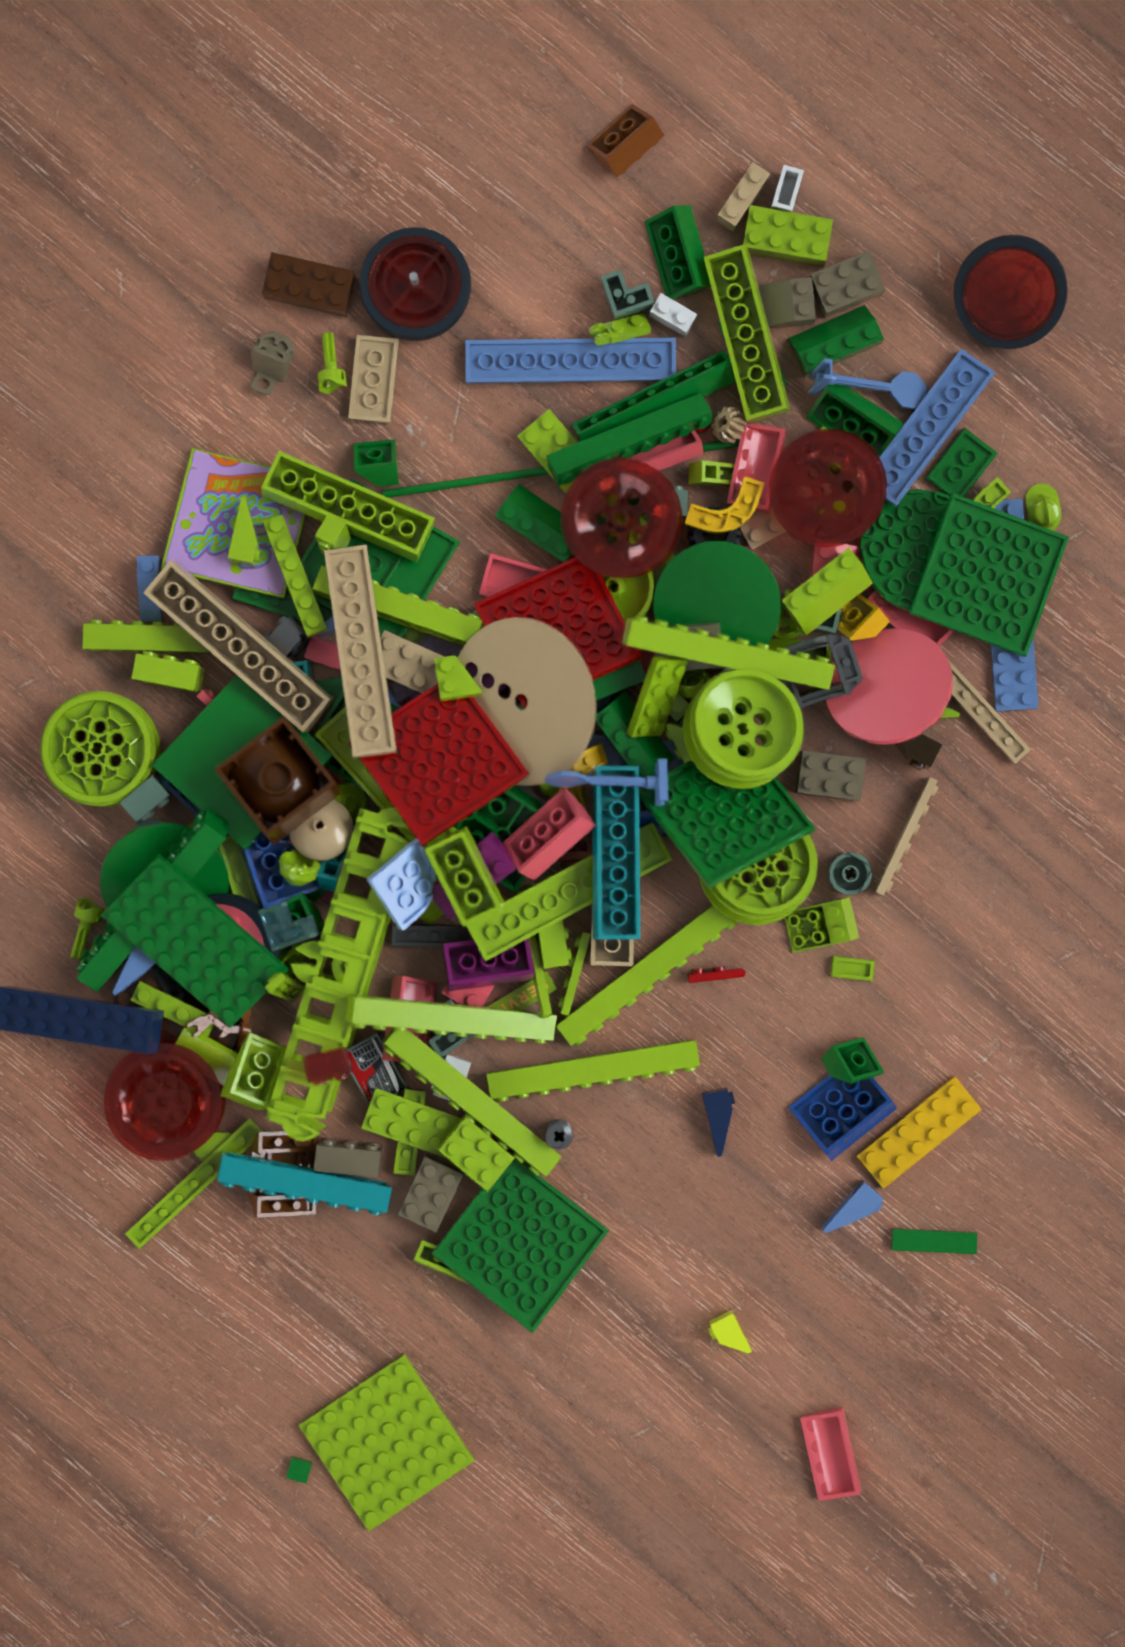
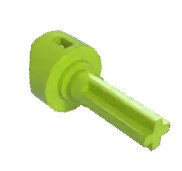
[317,332,347,394]
[70,898,105,960]

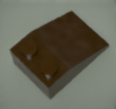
[895,734,942,770]

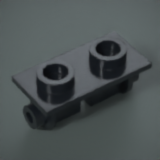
[152,964,186,1000]

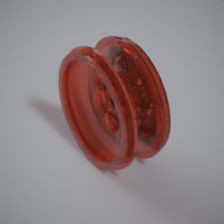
[769,429,887,547]

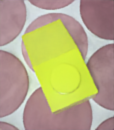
[708,1310,752,1353]

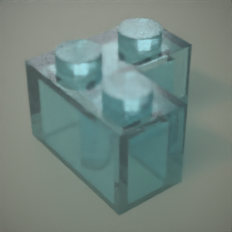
[258,901,319,952]

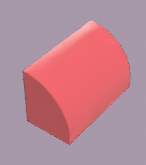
[304,636,341,671]

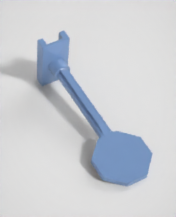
[808,358,927,410]
[545,759,668,807]

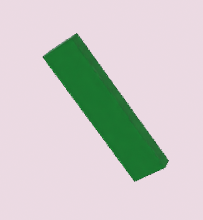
[891,1228,977,1254]

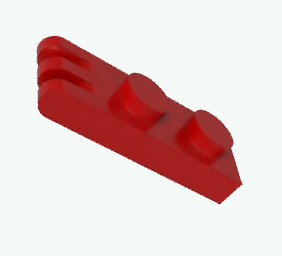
[687,966,746,983]

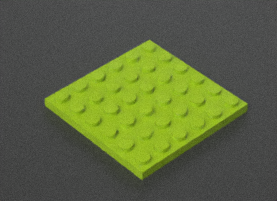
[299,1354,475,1532]

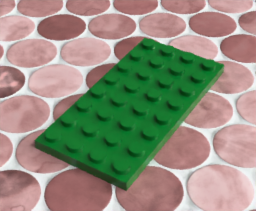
[101,855,289,1028]

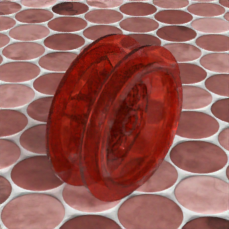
[561,458,683,578]
[104,1041,226,1161]

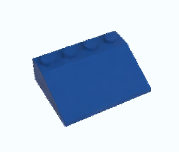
[237,833,322,909]
[788,1075,897,1161]

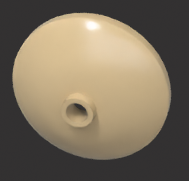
[289,800,354,861]

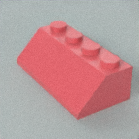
[503,787,596,880]

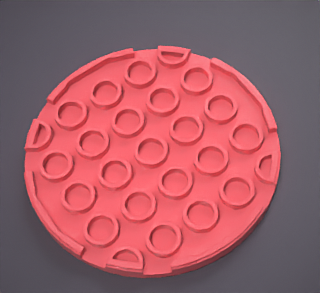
[826,628,953,744]

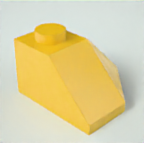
[837,594,890,641]

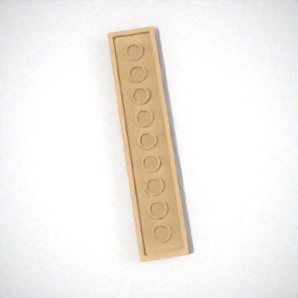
[324,545,396,758]

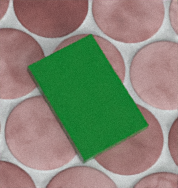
[925,428,998,497]

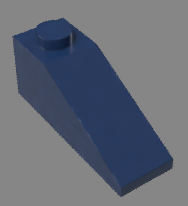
[702,1087,735,1157]

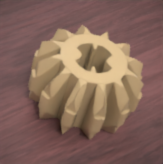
[711,407,748,443]

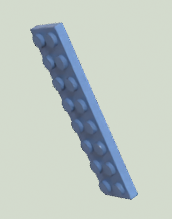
[861,349,996,507]

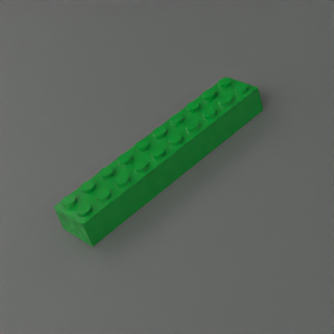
[76,807,229,992]

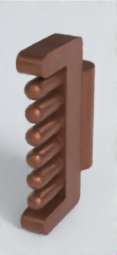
[555,840,592,868]

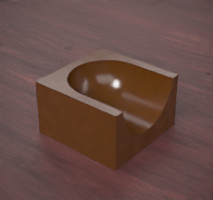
[215,716,342,846]

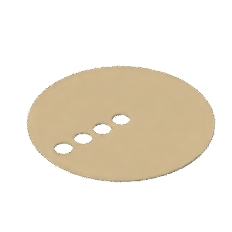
[458,618,596,785]

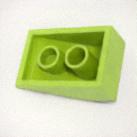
[221,1033,287,1111]

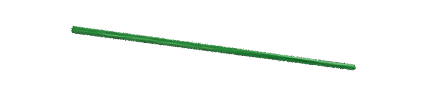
[382,439,740,498]

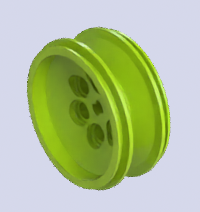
[683,669,804,789]
[40,691,161,807]
[699,834,818,925]

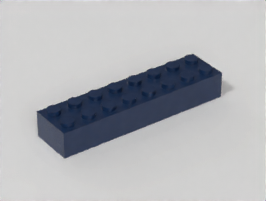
[0,986,164,1054]

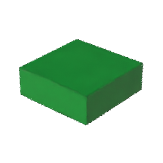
[286,1456,313,1484]

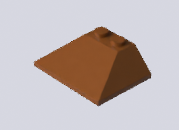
[248,1131,318,1218]

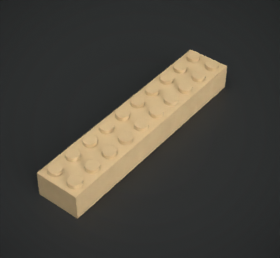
[143,560,335,732]

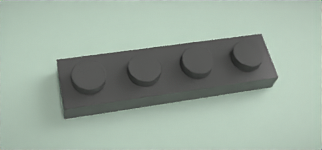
[392,924,473,947]

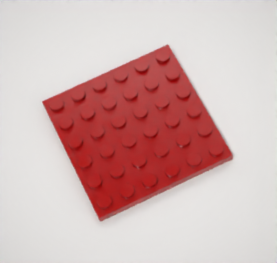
[474,551,642,709]
[348,683,529,847]

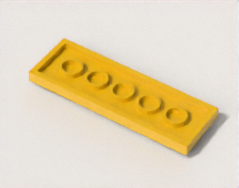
[856,1076,982,1189]

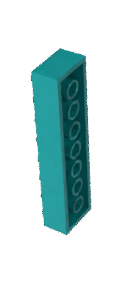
[592,766,641,940]
[217,1151,392,1215]

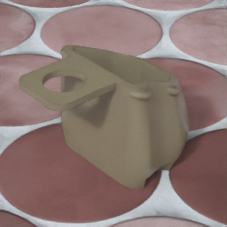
[251,331,295,395]

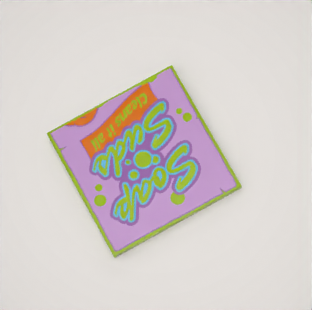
[161,448,306,599]

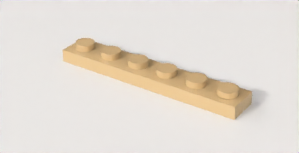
[948,660,1031,764]
[873,777,938,895]

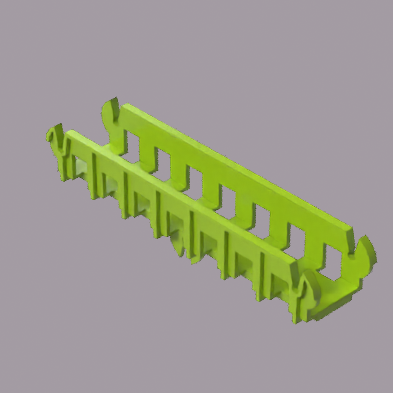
[266,807,410,1141]

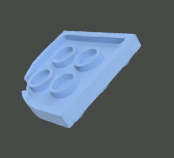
[367,839,436,930]

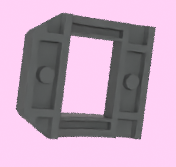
[776,634,863,708]

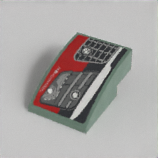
[344,1033,408,1104]

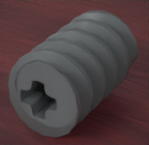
[546,1119,573,1150]

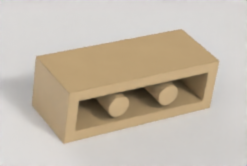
[717,162,770,232]

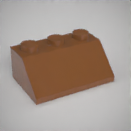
[586,104,664,177]

